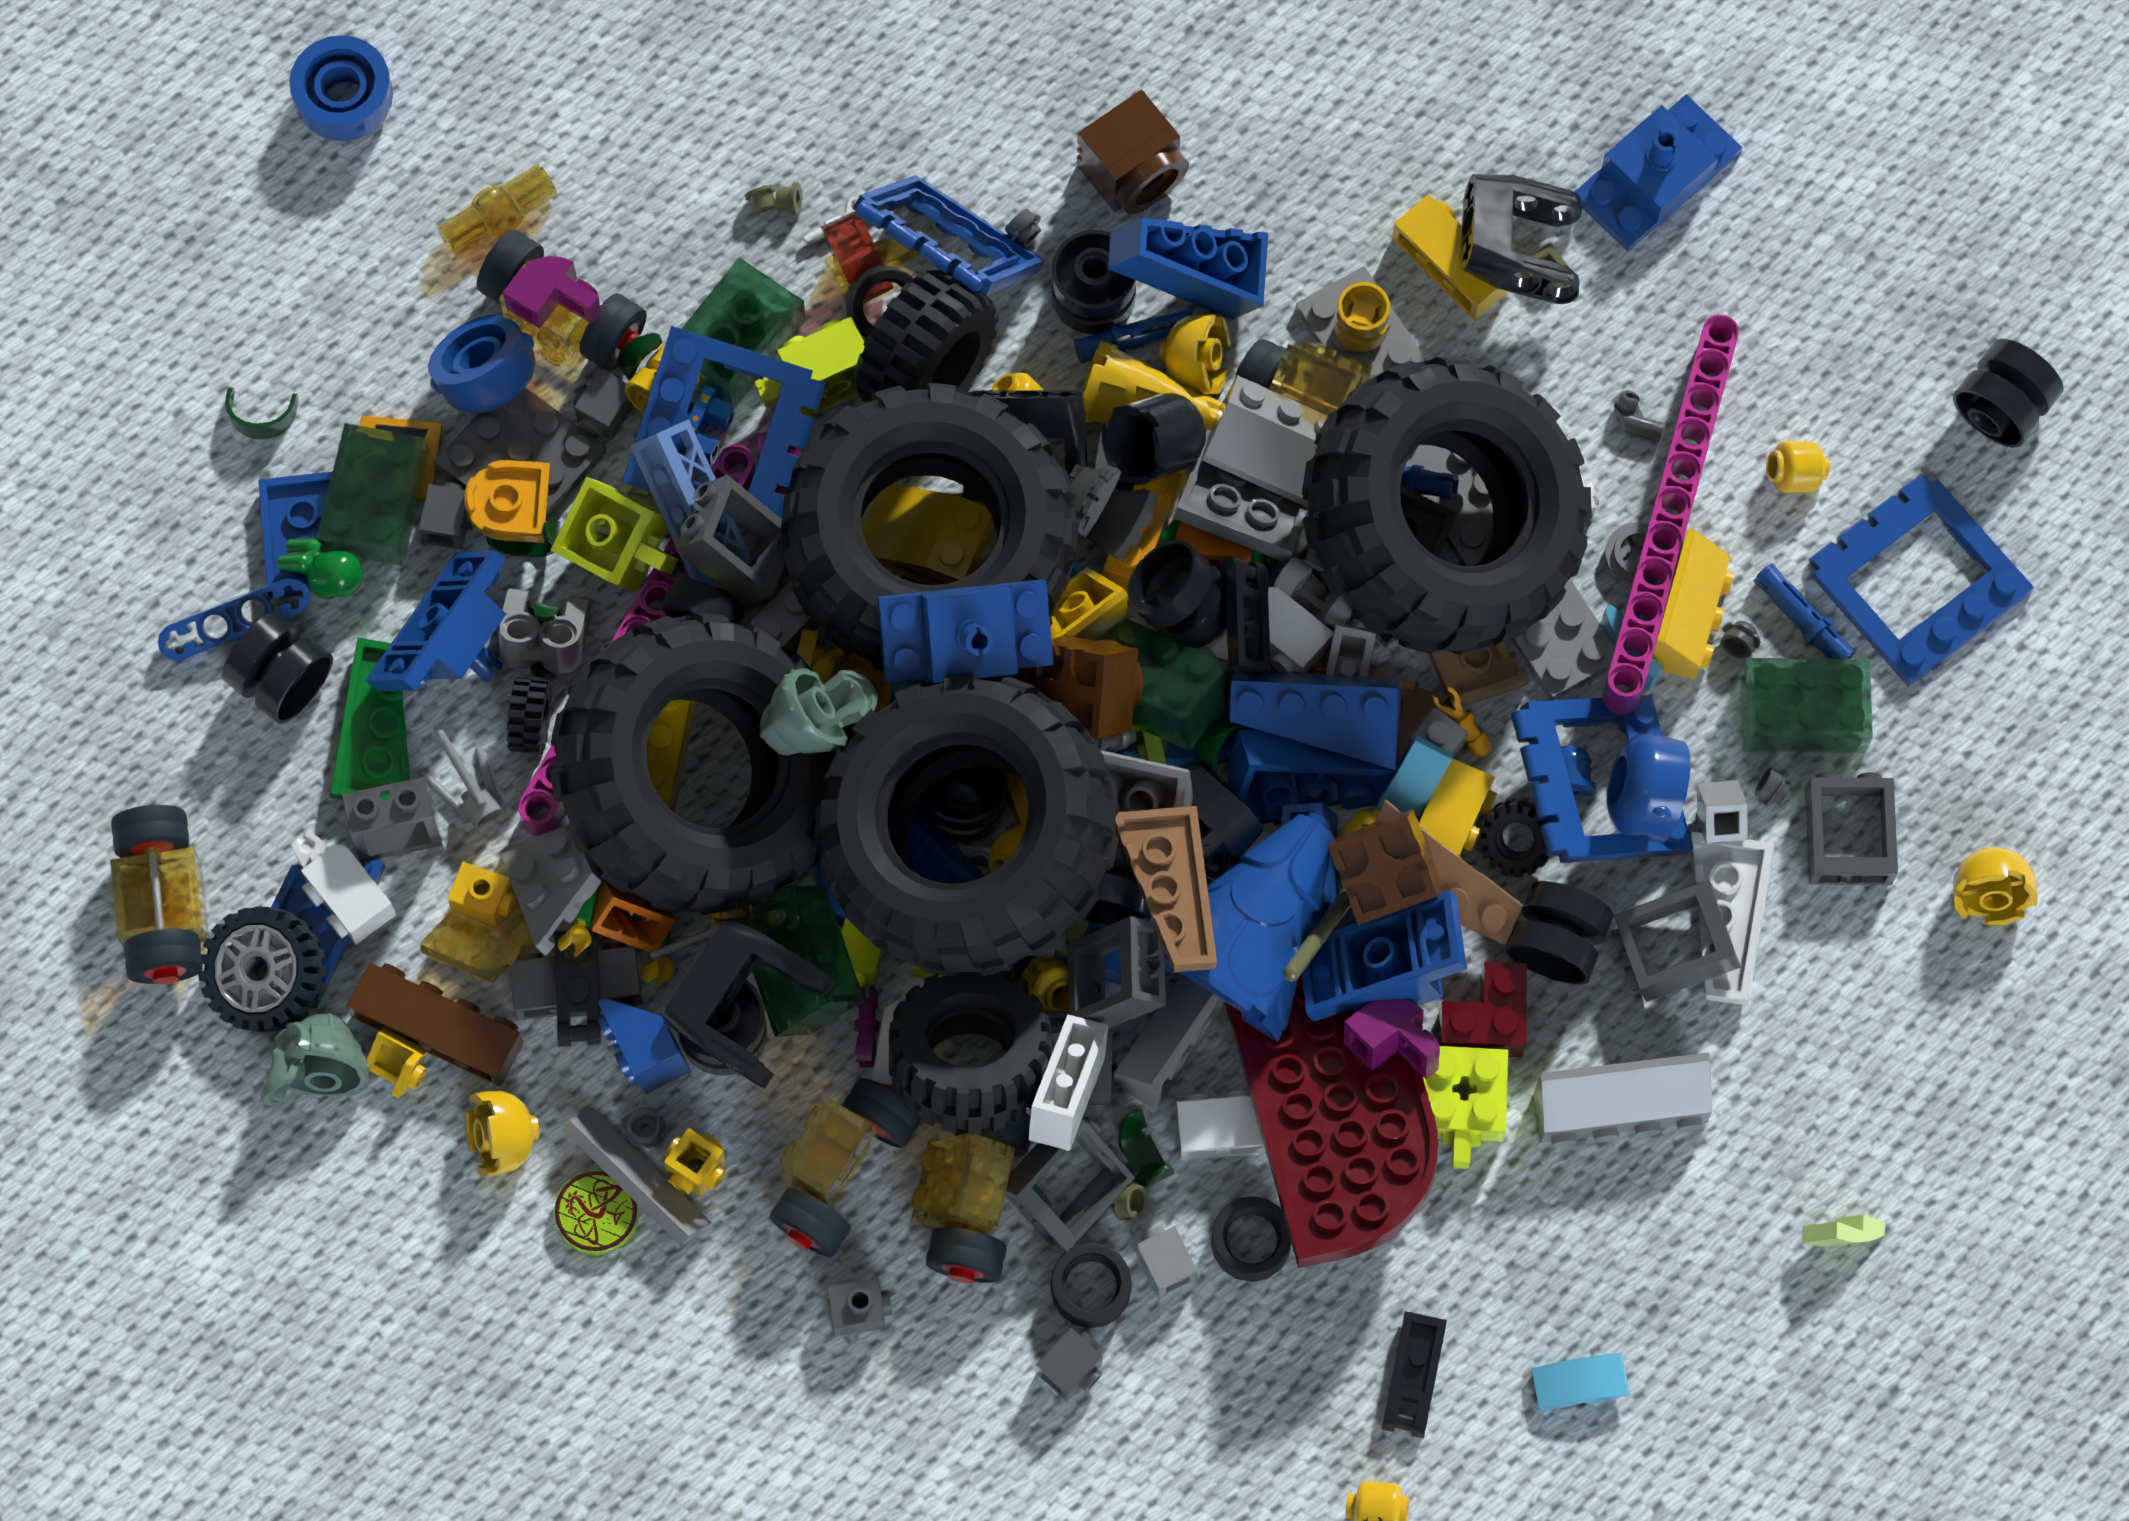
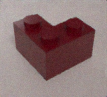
[1438,962,1527,1057]

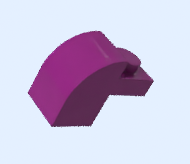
[503,256,602,329]
[1343,999,1440,1079]

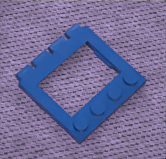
[853,175,1045,296]
[622,326,826,519]
[1808,474,2034,687]
[1511,695,1693,863]

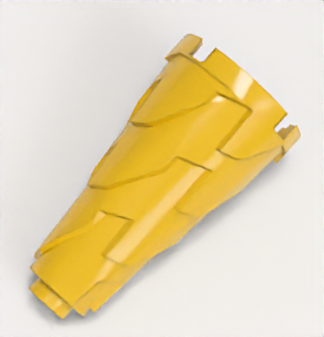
[1081,341,1222,431]

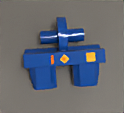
[676,385,735,465]

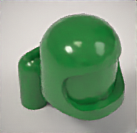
[277,538,364,599]

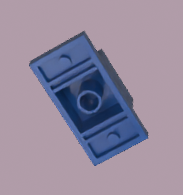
[1574,94,1743,252]
[365,550,507,691]
[876,579,1053,683]
[1302,890,1467,1022]

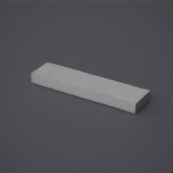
[563,1107,712,1246]

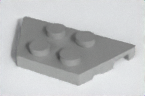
[500,825,602,955]

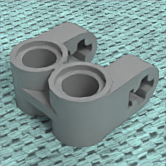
[1274,556,1358,632]
[499,588,591,674]

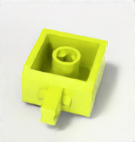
[755,317,865,417]
[551,476,678,592]
[1423,1046,1508,1169]

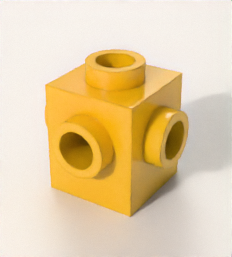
[664,1128,727,1197]

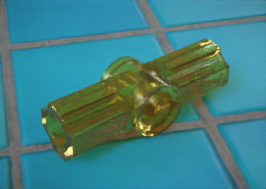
[437,164,557,258]

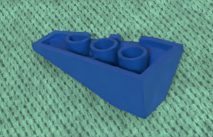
[1228,730,1399,825]

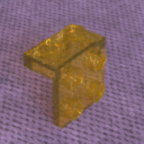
[420,904,533,983]

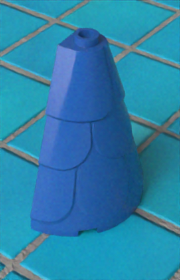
[1165,812,1334,1042]

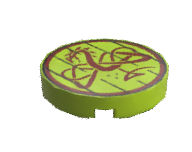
[553,1169,640,1256]

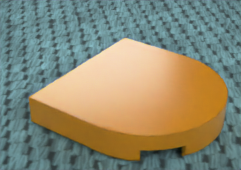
[465,460,550,543]

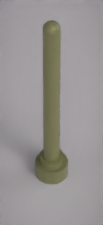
[1283,878,1351,982]

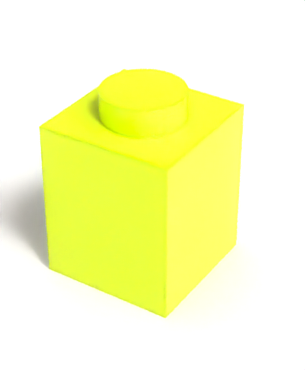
[833,918,884,988]

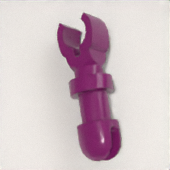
[854,986,879,1068]

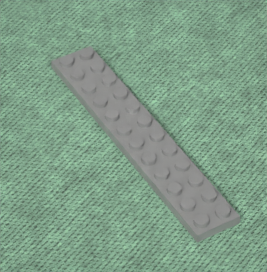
[1295,266,1615,700]

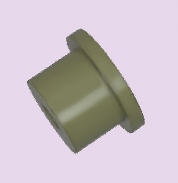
[775,182,803,215]
[744,185,776,214]

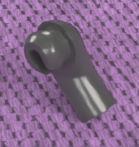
[1614,390,1665,442]

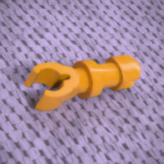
[1431,684,1492,757]

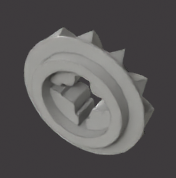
[1604,522,1670,584]

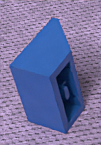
[596,998,691,1094]

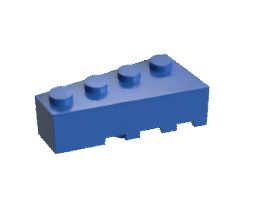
[1108,218,1268,320]
[1230,671,1402,770]

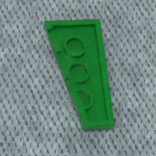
[330,637,410,800]

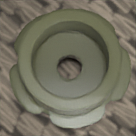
[1110,1181,1147,1221]

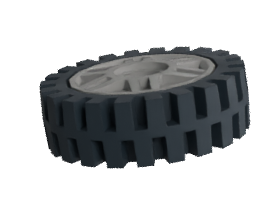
[198,907,328,1032]

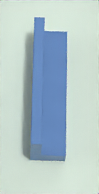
[630,419,750,589]

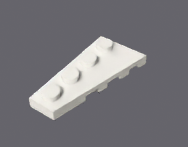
[1691,832,1775,1006]

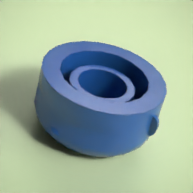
[289,35,393,142]
[428,314,536,414]
[1607,733,1690,843]

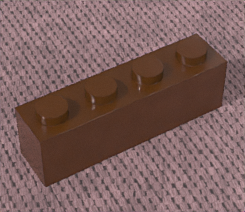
[346,963,524,1087]

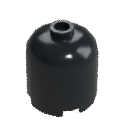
[1101,393,1206,485]

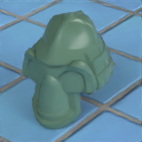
[759,668,878,755]
[261,1013,370,1106]

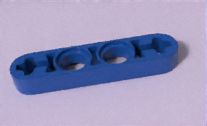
[158,576,312,661]

